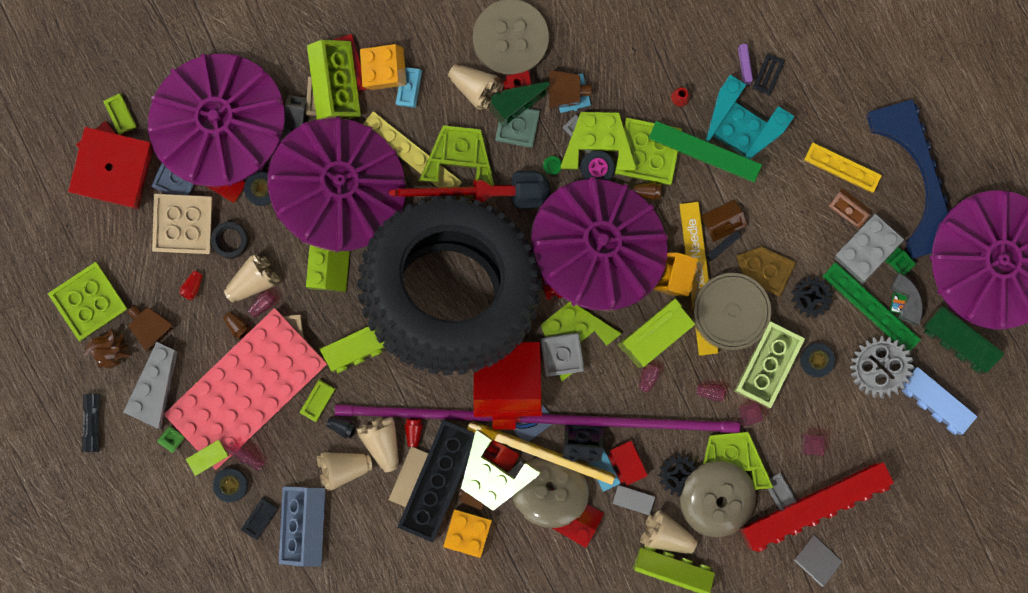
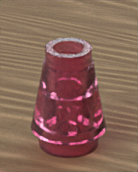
[248,290,276,318]
[638,363,660,393]
[696,384,726,403]

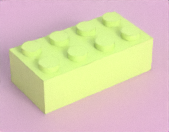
[734,321,805,409]

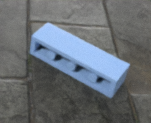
[901,367,977,435]

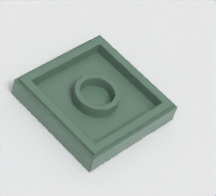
[495,108,540,148]

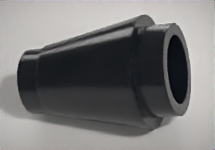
[326,416,356,439]

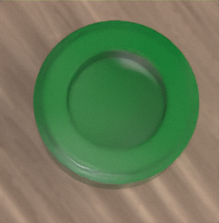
[543,156,562,176]

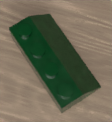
[921,306,1005,374]

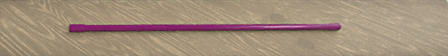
[335,404,740,433]

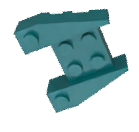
[705,75,794,160]

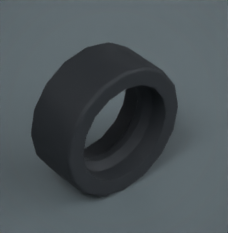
[211,222,249,259]

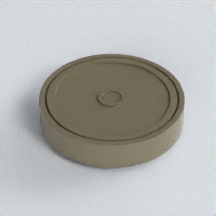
[473,0,549,77]
[693,273,771,351]

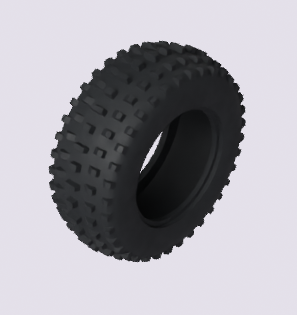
[357,196,541,376]

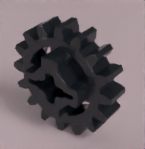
[791,276,833,318]
[658,455,698,497]

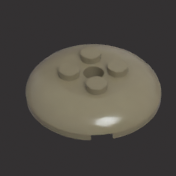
[512,457,589,528]
[680,461,756,537]

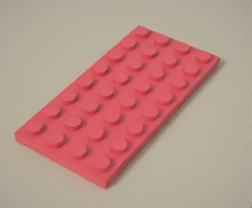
[164,308,328,470]

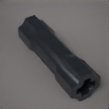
[82,394,101,452]

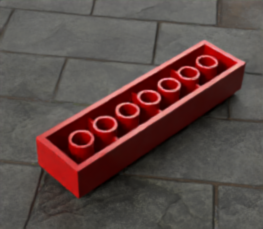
[740,462,894,553]

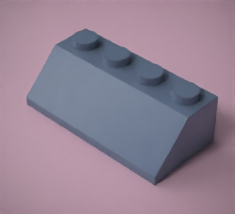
[279,486,325,566]

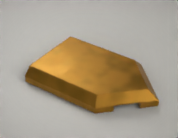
[736,246,796,297]

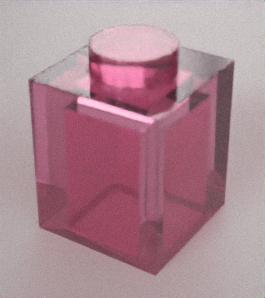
[737,403,763,427]
[801,435,825,456]

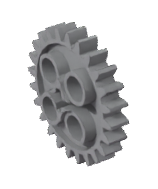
[850,336,914,399]

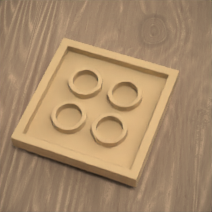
[152,194,213,254]

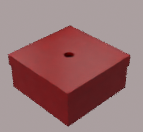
[68,127,154,210]
[473,342,542,417]

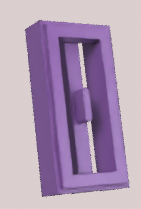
[738,44,753,85]

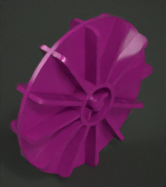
[148,53,285,187]
[267,116,406,253]
[531,177,668,312]
[930,190,1028,329]

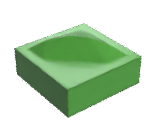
[158,426,185,453]

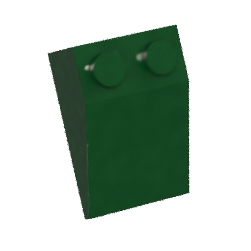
[490,82,550,127]

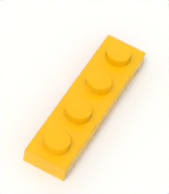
[803,143,882,193]

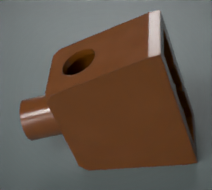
[549,70,591,109]
[127,305,175,352]

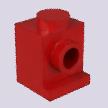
[503,71,531,90]

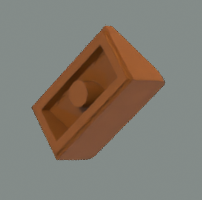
[829,188,872,229]

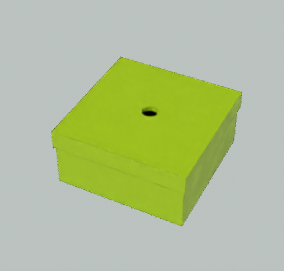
[617,299,695,368]

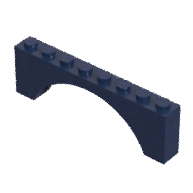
[866,99,948,259]

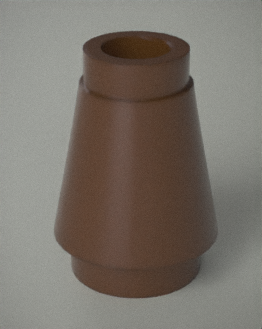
[634,182,662,201]
[223,311,251,340]

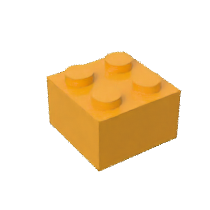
[360,44,406,90]
[653,253,698,296]
[443,509,492,558]

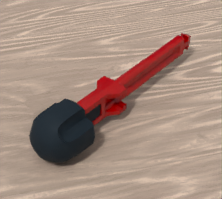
[388,170,551,209]

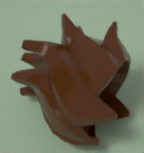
[83,328,130,369]

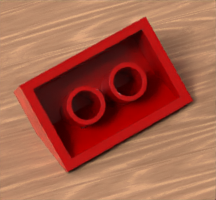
[551,489,604,548]

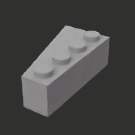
[123,342,178,429]

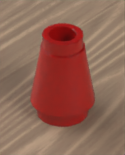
[671,88,690,107]
[179,271,203,301]
[404,418,423,447]

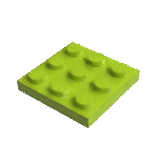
[615,118,682,185]
[48,262,128,342]

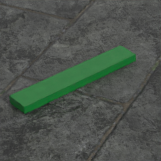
[648,121,762,183]
[822,262,921,352]

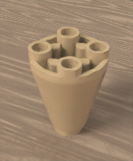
[448,64,503,110]
[224,254,280,302]
[357,417,399,472]
[317,452,372,491]
[640,511,697,554]

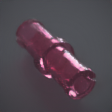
[226,441,264,471]

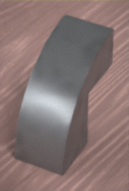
[282,95,307,140]
[890,273,922,326]

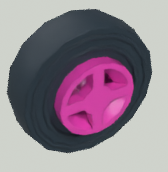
[580,150,614,181]

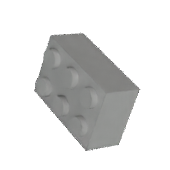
[835,214,904,285]

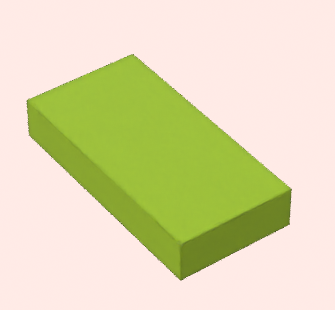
[103,93,137,135]
[299,380,336,422]
[186,439,229,476]

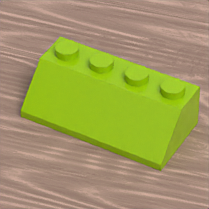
[307,40,361,120]
[306,245,350,292]
[320,327,385,374]
[632,546,715,593]

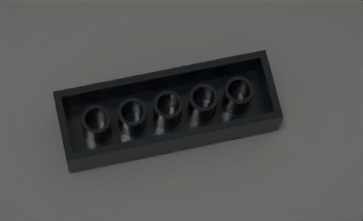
[397,420,475,543]

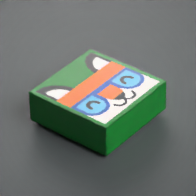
[890,293,907,314]

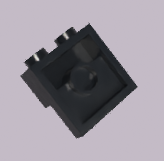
[563,425,603,463]

